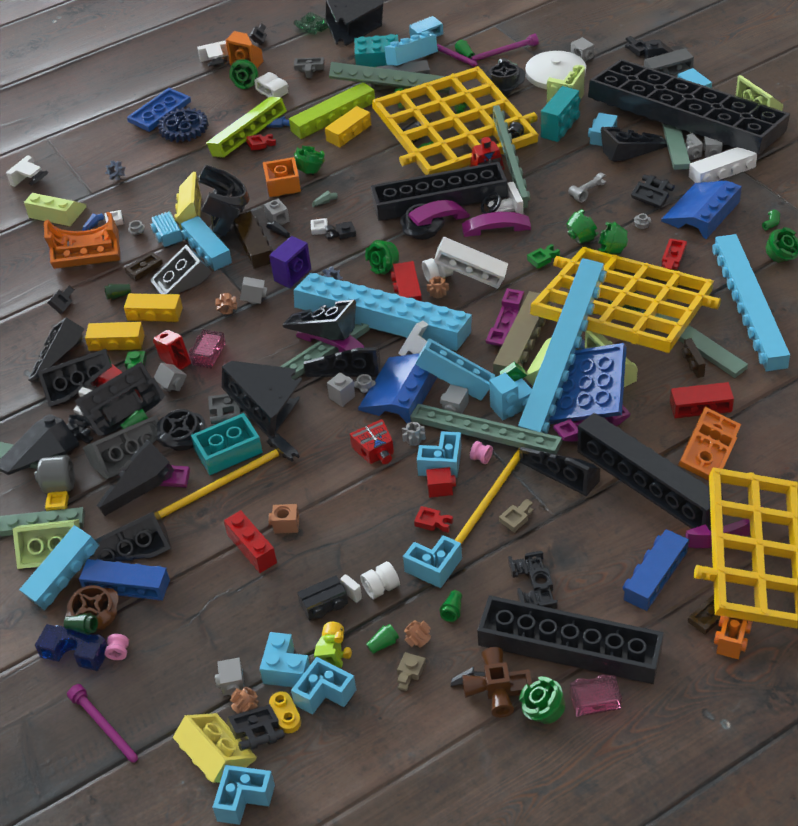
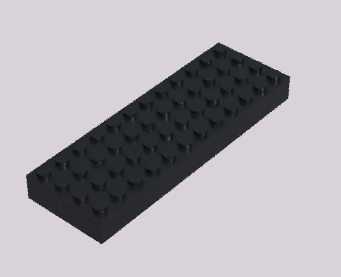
[588,59,790,155]

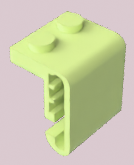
[547,65,585,103]

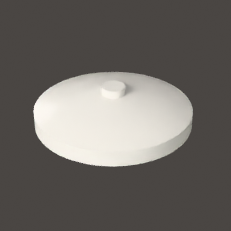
[526,51,586,89]

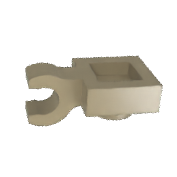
[499,499,534,533]
[397,652,426,691]

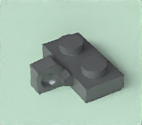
[294,57,325,78]

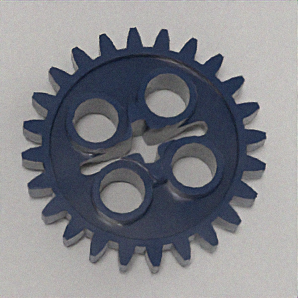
[158,107,208,143]

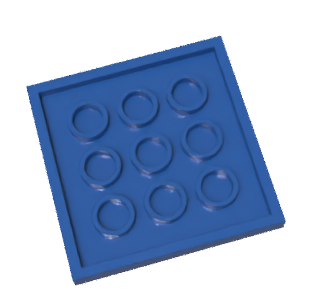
[549,343,627,424]

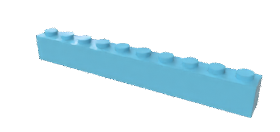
[712,234,790,371]
[518,258,607,434]

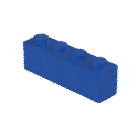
[623,529,689,611]
[79,559,170,600]

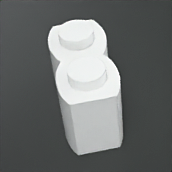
[255,72,288,98]

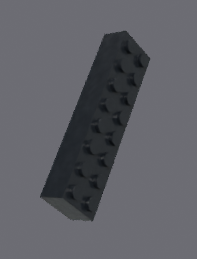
[370,162,508,221]
[577,413,723,531]
[477,595,664,684]

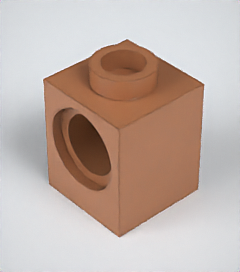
[269,504,300,534]

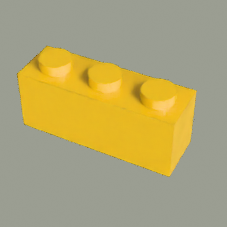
[325,106,371,148]
[124,294,183,322]
[85,322,145,351]

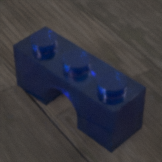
[35,624,107,671]

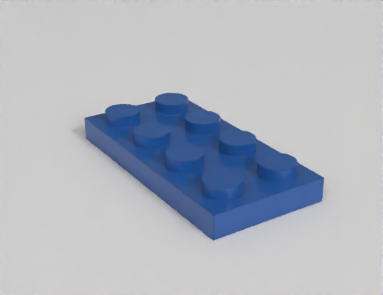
[127,88,191,132]

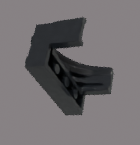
[198,165,250,237]
[75,362,165,436]

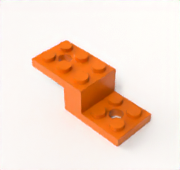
[678,407,741,481]

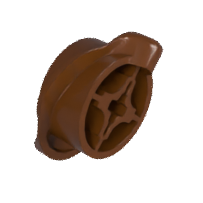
[65,585,119,633]

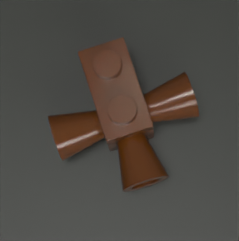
[462,647,532,718]

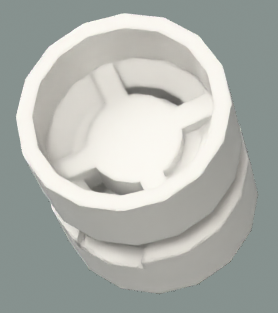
[422,258,453,282]
[360,562,400,600]

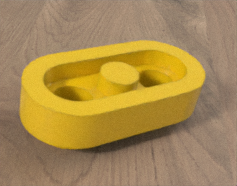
[269,691,301,733]

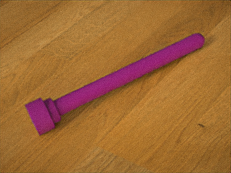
[471,34,539,61]
[437,44,477,67]
[67,684,138,763]

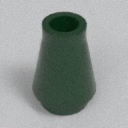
[104,284,131,301]
[63,613,98,635]

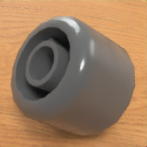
[35,455,75,494]

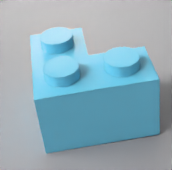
[489,372,532,421]
[417,431,462,478]
[403,535,462,588]
[260,632,310,687]
[291,657,356,715]
[212,765,275,825]

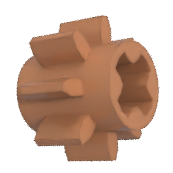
[427,276,449,298]
[215,293,237,315]
[404,620,431,648]
[230,687,259,714]

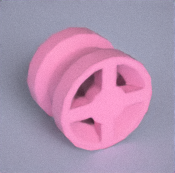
[470,441,493,464]
[105,634,129,660]

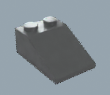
[150,244,212,294]

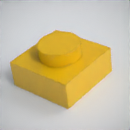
[45,491,69,511]

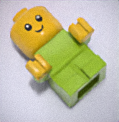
[314,622,352,668]

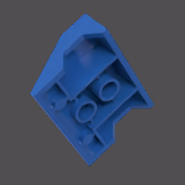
[661,181,742,239]
[358,353,437,424]

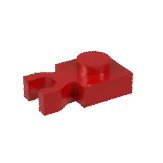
[246,134,276,150]
[414,506,453,533]

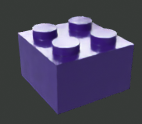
[270,236,312,288]

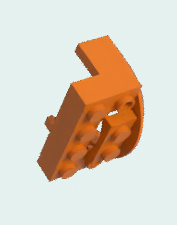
[44,212,121,269]

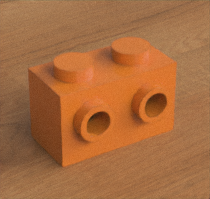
[714,616,753,660]

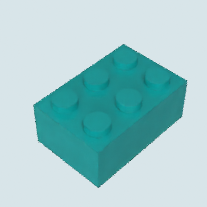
[354,34,399,67]
[541,86,581,142]
[191,413,263,476]

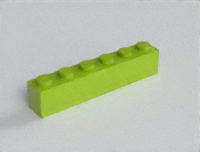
[289,82,375,139]
[206,97,287,157]

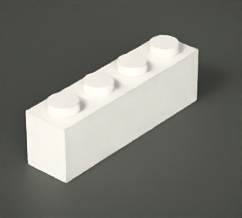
[689,147,757,183]
[434,237,508,289]

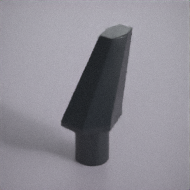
[266,221,290,238]
[451,667,485,687]

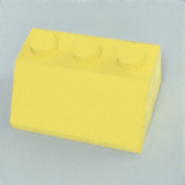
[175,172,202,230]
[173,713,257,783]

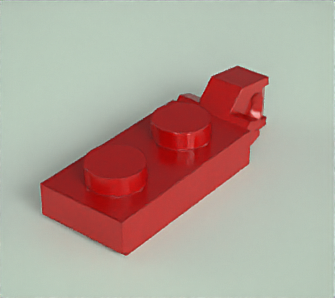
[662,238,687,270]

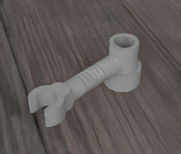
[568,173,606,203]

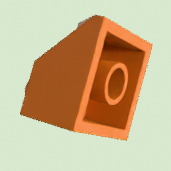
[226,31,264,68]
[263,157,301,197]

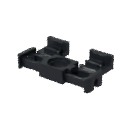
[508,551,558,609]

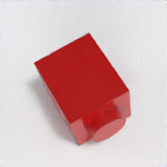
[426,467,456,498]

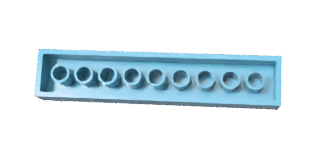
[294,273,472,351]

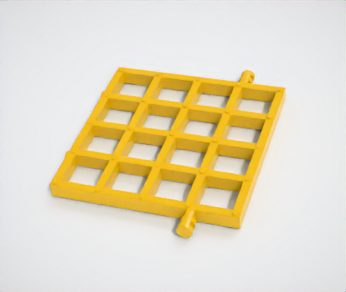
[372,66,539,175]
[530,247,721,353]
[694,467,798,629]

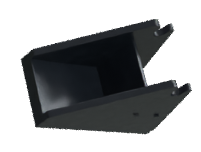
[325,0,383,46]
[221,361,302,437]

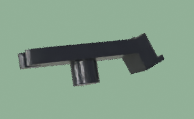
[267,432,300,462]

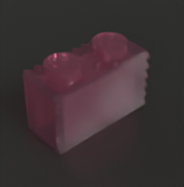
[189,329,226,369]
[570,674,622,717]

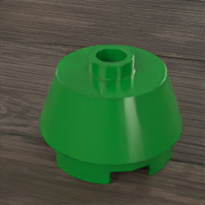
[229,59,258,89]
[294,146,325,174]
[566,209,599,244]
[598,222,628,255]
[766,227,798,263]
[365,240,399,274]
[519,677,565,724]

